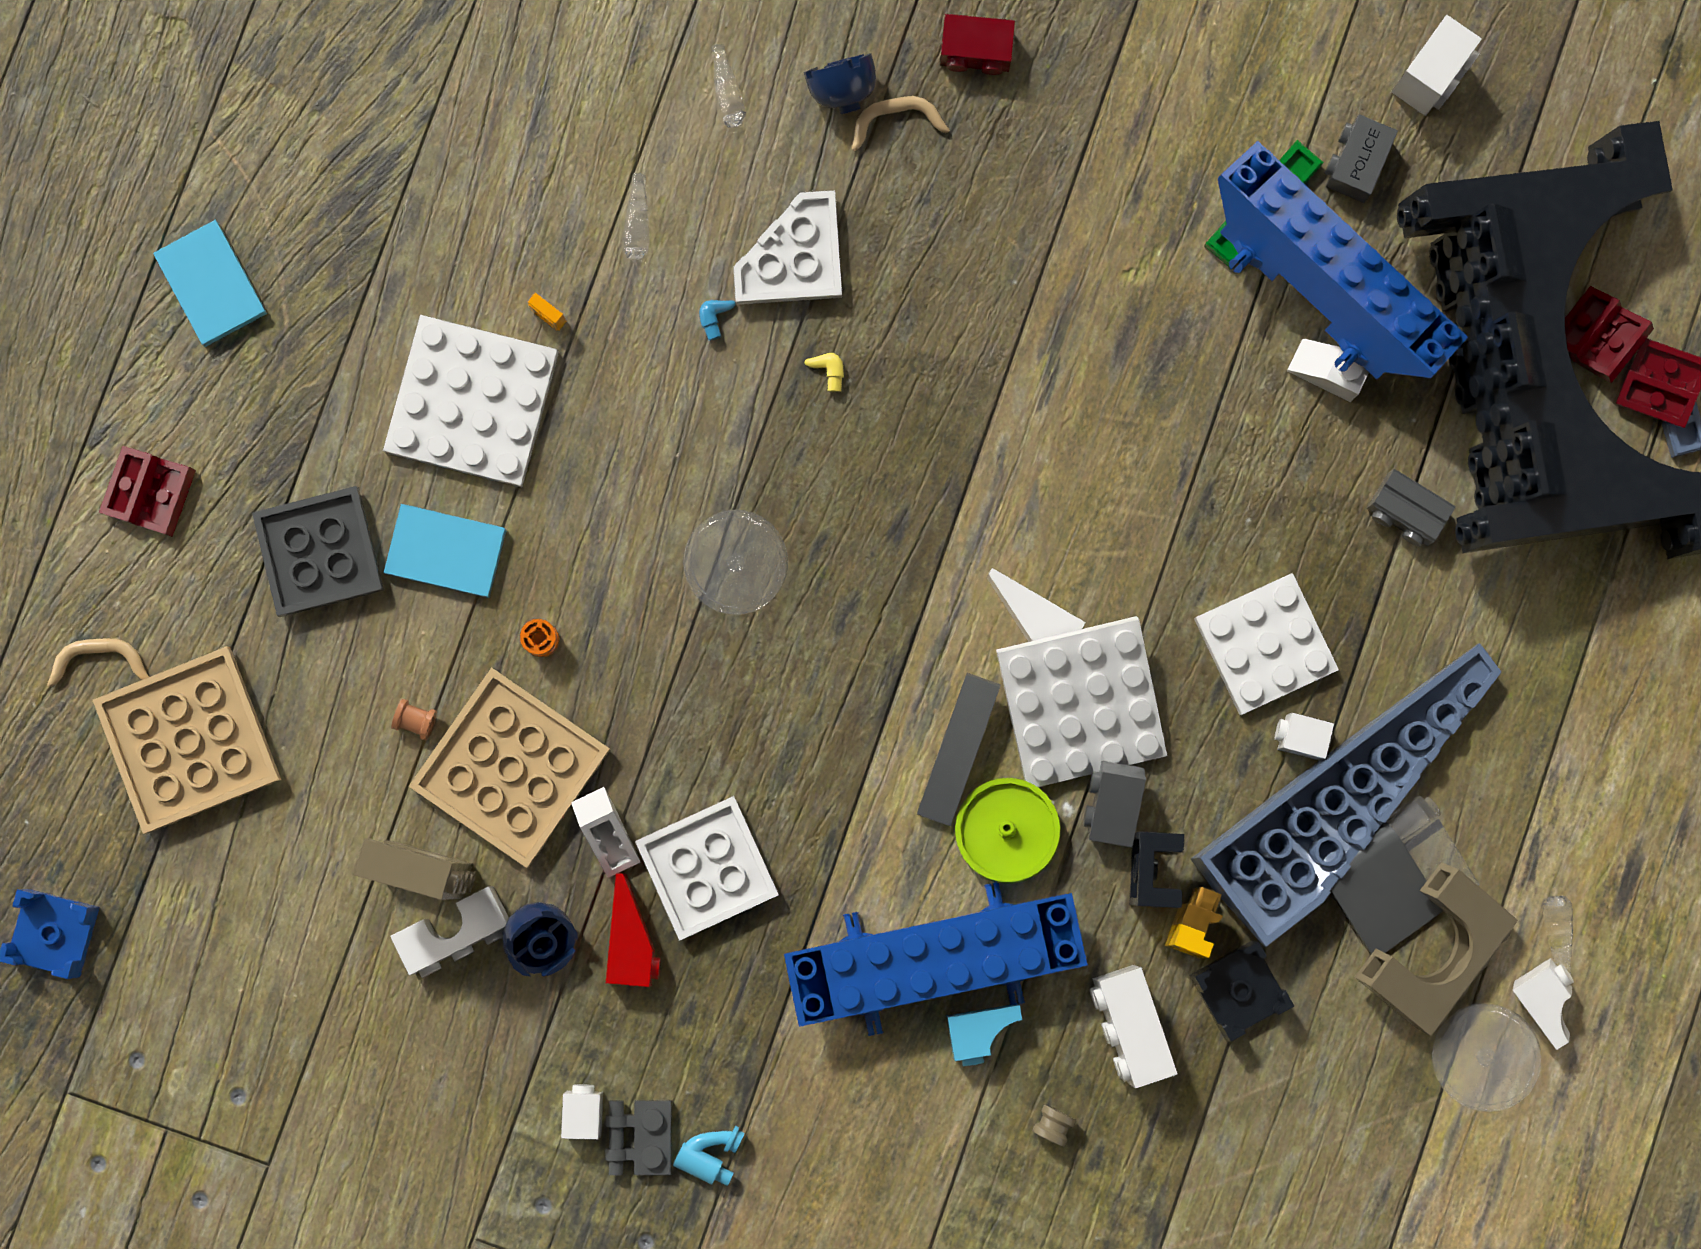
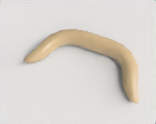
[852,96,950,151]
[47,638,149,687]

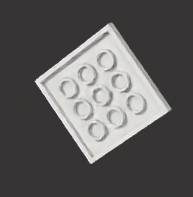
[383,315,559,487]
[996,616,1167,789]

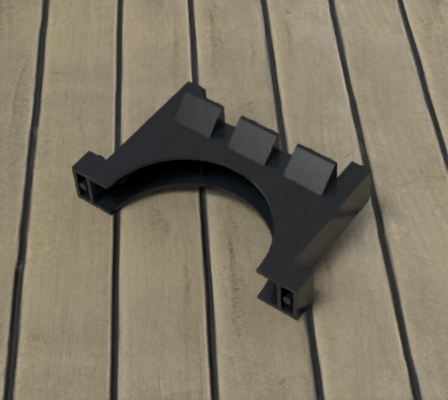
[1397,121,1701,559]

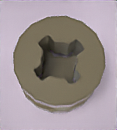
[1032,1104,1077,1147]

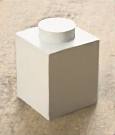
[1275,713,1334,760]
[561,1084,603,1139]

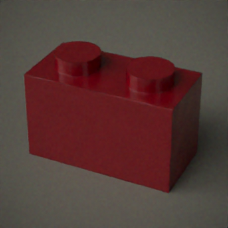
[940,14,1015,75]

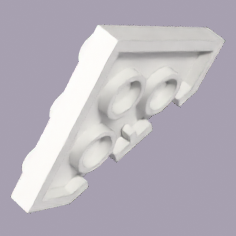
[734,190,842,305]

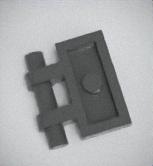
[605,1100,672,1175]

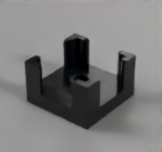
[1129,832,1185,908]
[1189,940,1294,1042]

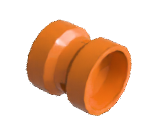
[520,619,560,657]

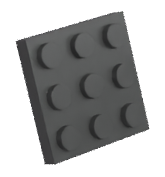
[252,486,384,617]

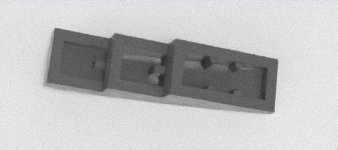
[917,673,1001,826]

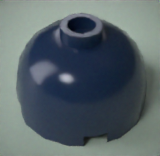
[804,53,876,114]
[502,902,578,977]

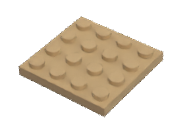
[92,646,281,834]
[408,667,611,868]

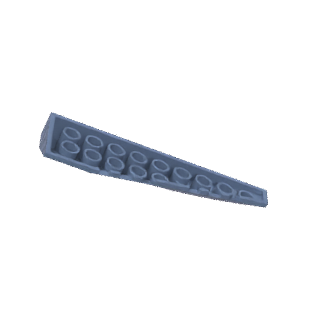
[1191,643,1501,947]

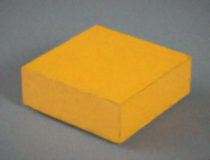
[528,292,567,331]

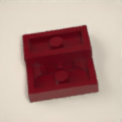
[1565,286,1654,383]
[1616,338,1701,428]
[99,445,196,537]

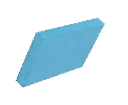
[153,220,268,347]
[384,504,507,598]

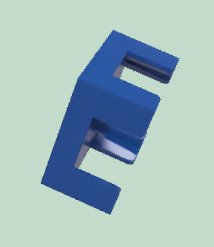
[0,889,100,979]

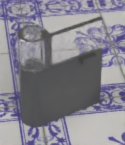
[1329,795,1480,955]

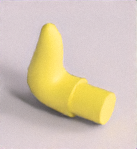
[804,353,844,392]

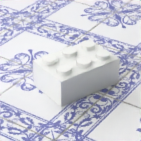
[1089,965,1177,1088]

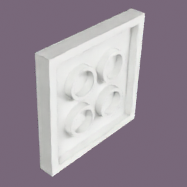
[1194,573,1339,715]
[635,796,779,941]

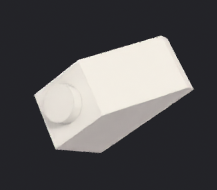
[1287,339,1369,402]

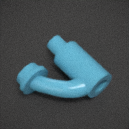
[673,1125,745,1186]

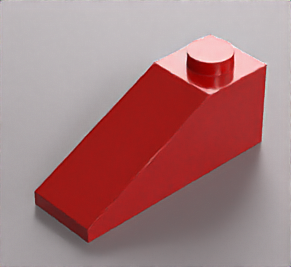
[605,873,661,987]

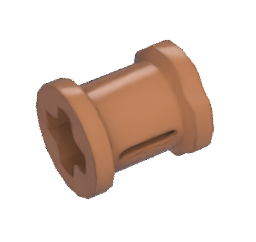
[391,699,437,741]

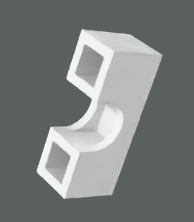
[390,886,509,978]

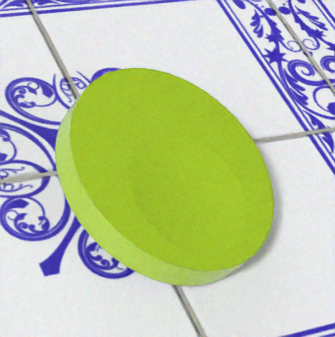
[955,778,1061,884]

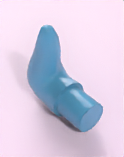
[699,300,736,341]

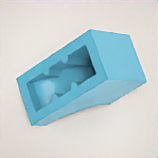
[946,1004,1022,1066]

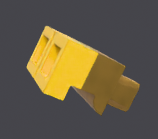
[1165,887,1223,958]

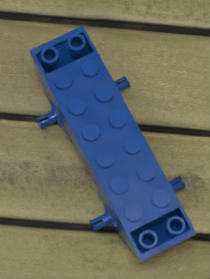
[1218,141,1468,379]
[784,882,1088,1036]

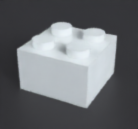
[1391,15,1482,116]

